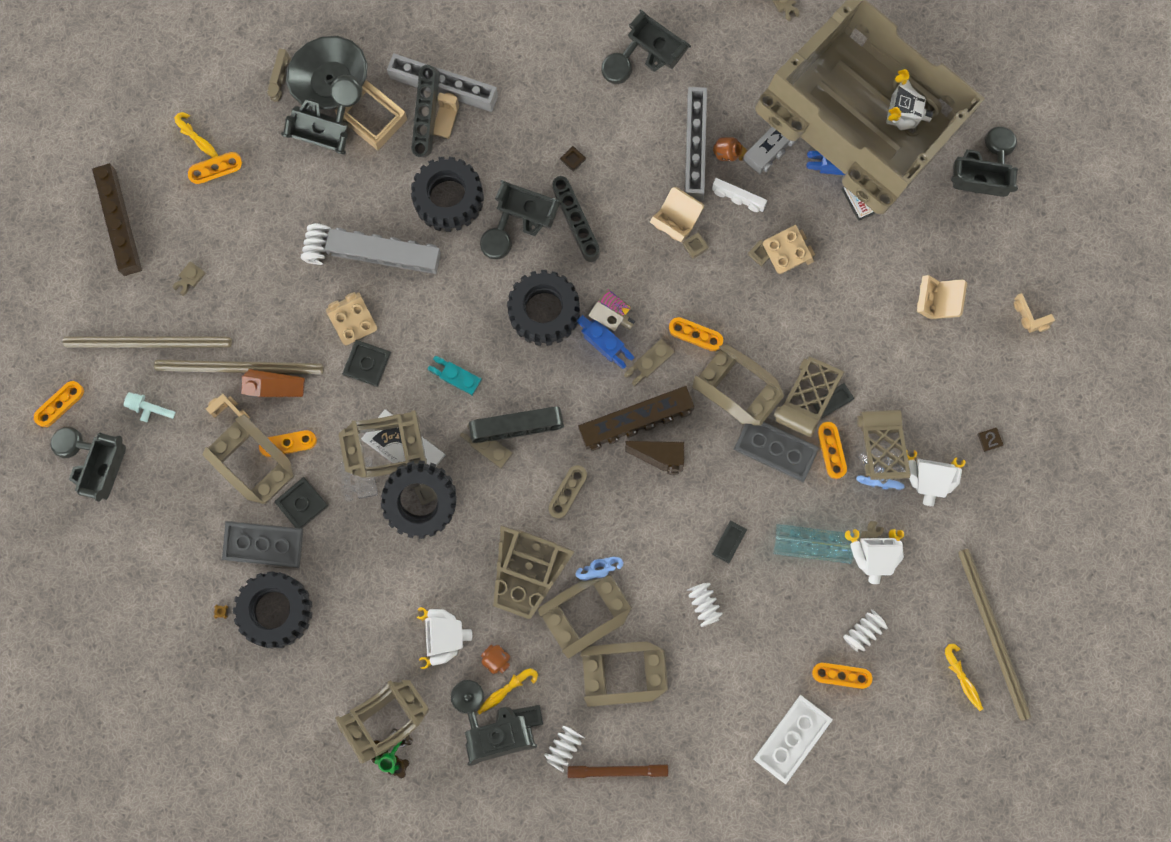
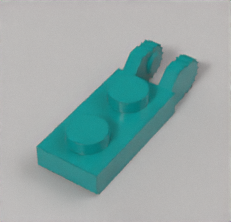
[427,356,482,396]

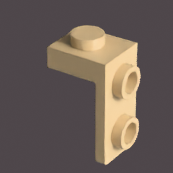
[434,93,459,139]
[1014,293,1055,333]
[206,394,250,419]

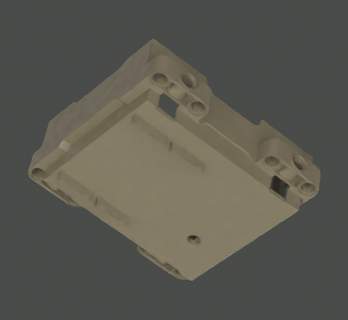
[755,0,985,214]

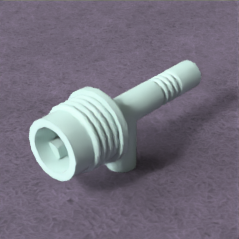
[124,392,176,422]

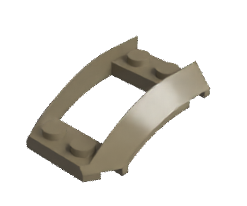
[692,344,784,425]
[339,410,427,478]
[202,414,294,504]
[537,574,632,659]
[580,641,668,707]
[335,680,429,763]

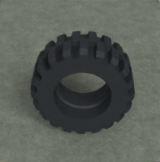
[411,156,484,232]
[507,270,580,346]
[381,461,457,539]
[233,571,313,649]

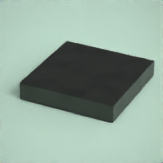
[342,340,391,387]
[274,477,328,528]

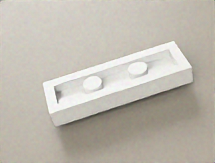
[712,178,767,212]

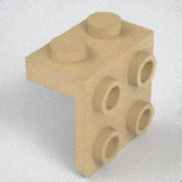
[650,187,704,242]
[763,225,815,274]
[917,275,967,319]
[326,292,377,345]

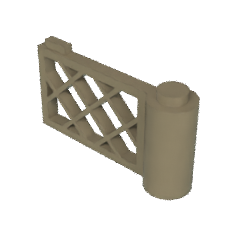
[774,356,844,437]
[857,410,911,480]

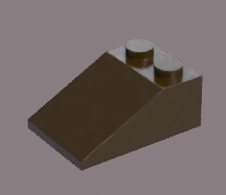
[625,441,684,475]

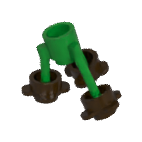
[371,729,413,779]

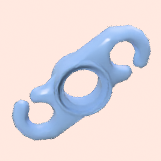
[856,475,905,490]
[576,557,623,580]

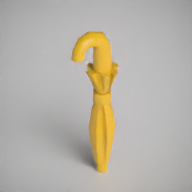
[174,112,218,158]
[945,643,983,711]
[477,668,538,714]

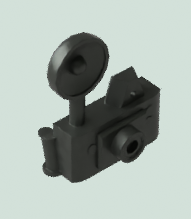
[601,9,691,84]
[281,75,362,154]
[951,127,1018,197]
[480,180,563,260]
[50,426,126,502]
[451,680,537,766]

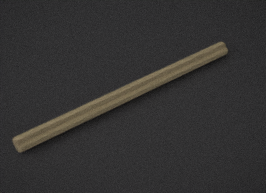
[63,337,232,348]
[154,360,324,375]
[958,549,1031,721]

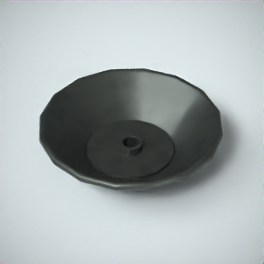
[286,36,368,110]

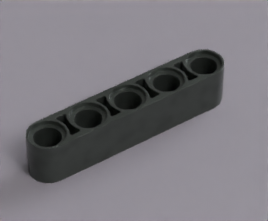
[411,65,440,157]
[552,176,600,262]
[468,407,564,443]

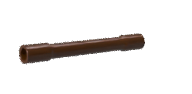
[568,764,668,778]

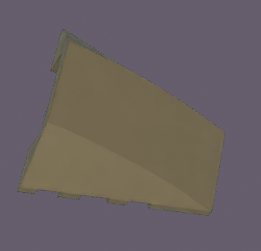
[493,525,575,619]

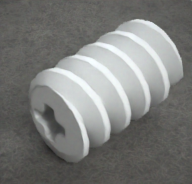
[301,223,331,265]
[687,583,723,627]
[843,610,888,652]
[544,726,584,772]

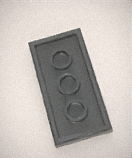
[733,422,820,483]
[222,521,304,568]

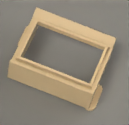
[335,80,407,151]

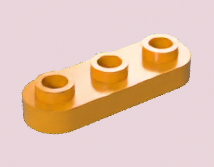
[188,152,242,184]
[669,317,723,351]
[34,381,84,427]
[818,422,847,479]
[259,430,317,457]
[812,663,872,689]

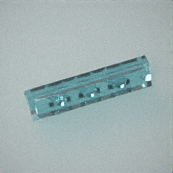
[773,524,854,564]

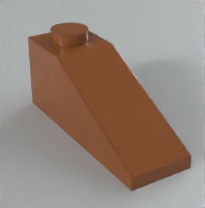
[241,369,305,397]

